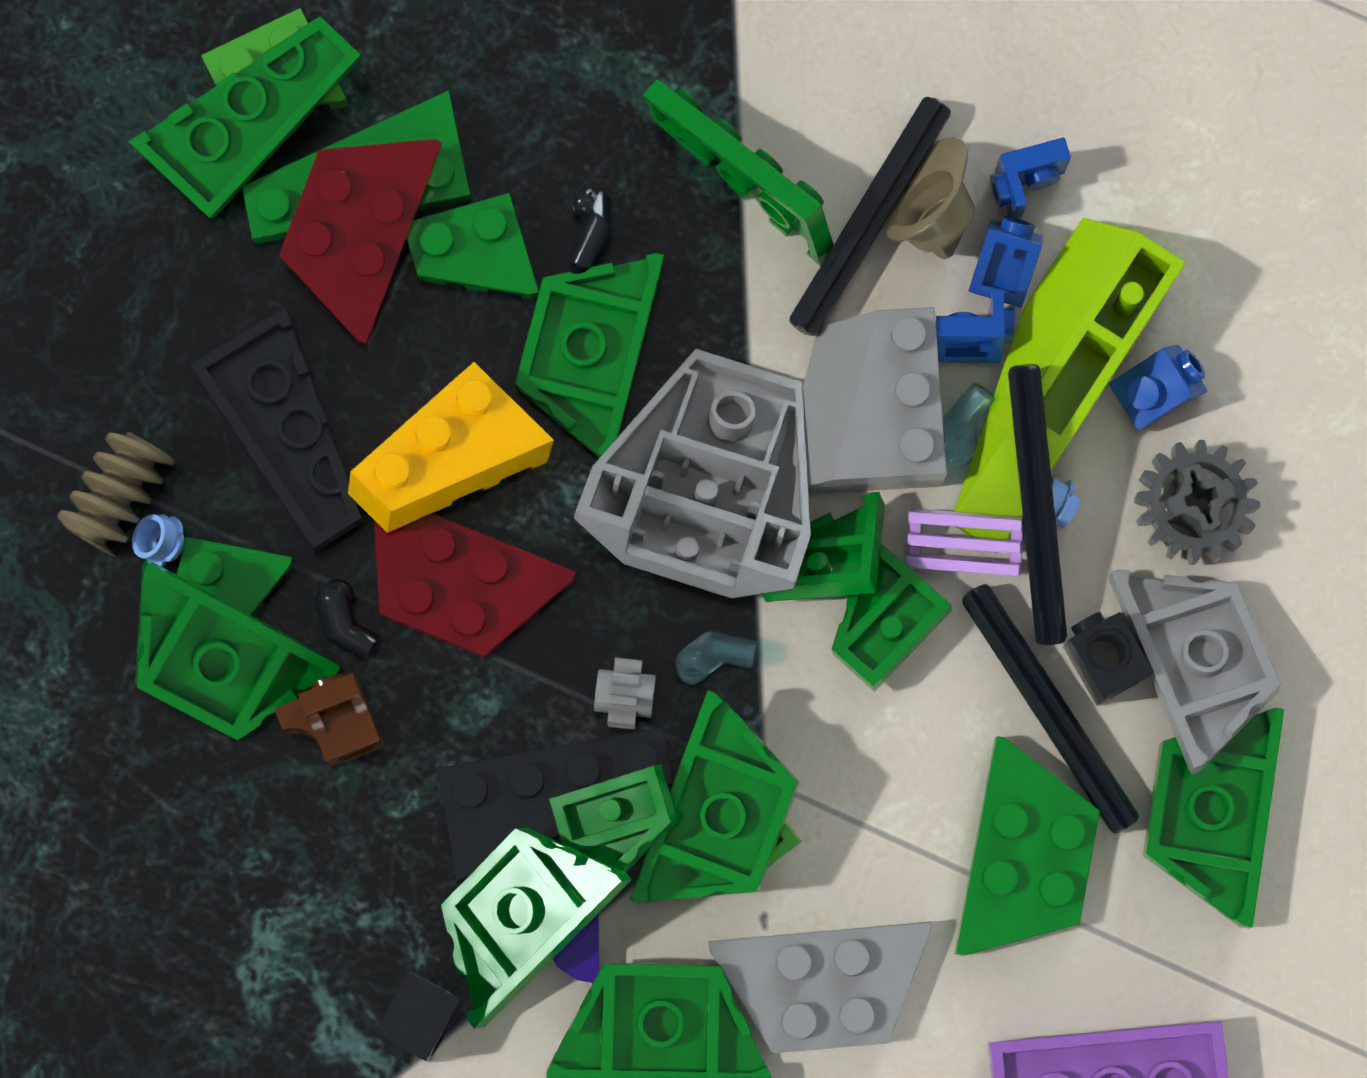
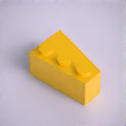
[348,362,554,533]

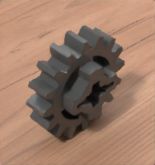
[1134,440,1260,565]

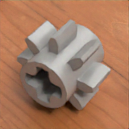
[594,657,656,730]

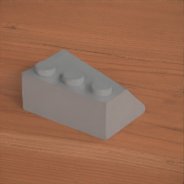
[794,307,947,494]

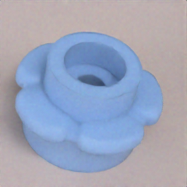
[1051,477,1080,527]
[132,514,185,567]

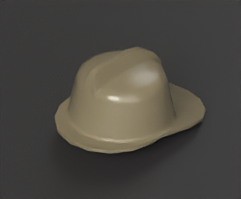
[886,137,976,259]

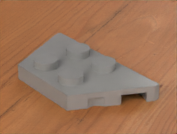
[1109,569,1281,775]
[709,922,931,1054]

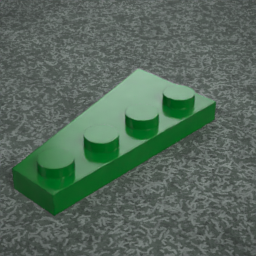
[128,16,363,219]
[643,79,834,266]
[242,90,472,245]

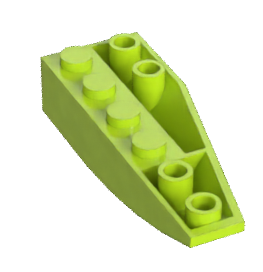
[954,218,1186,554]

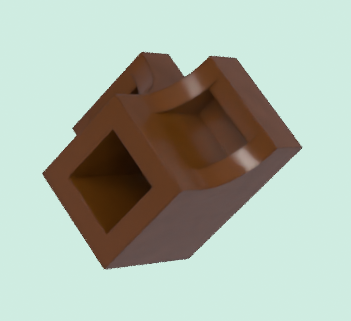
[274,673,385,768]

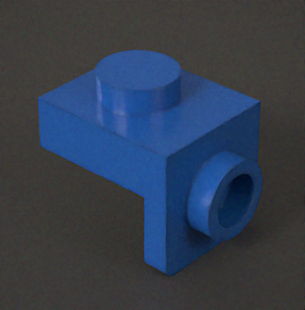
[1108,345,1208,431]

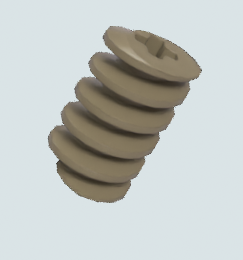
[57,432,176,558]

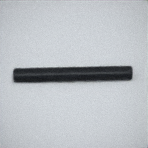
[789,97,951,336]
[1008,364,1067,645]
[962,584,1139,834]

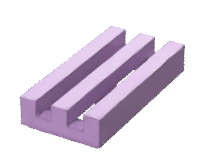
[906,508,1024,576]

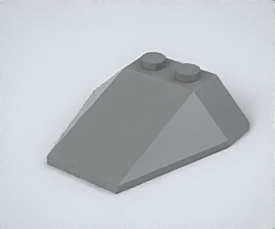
[574,349,811,598]

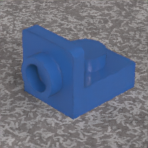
[990,137,1071,218]
[968,216,1043,308]
[935,289,1015,363]

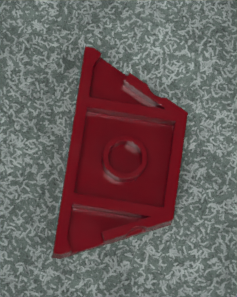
[279,139,443,344]
[374,513,577,659]

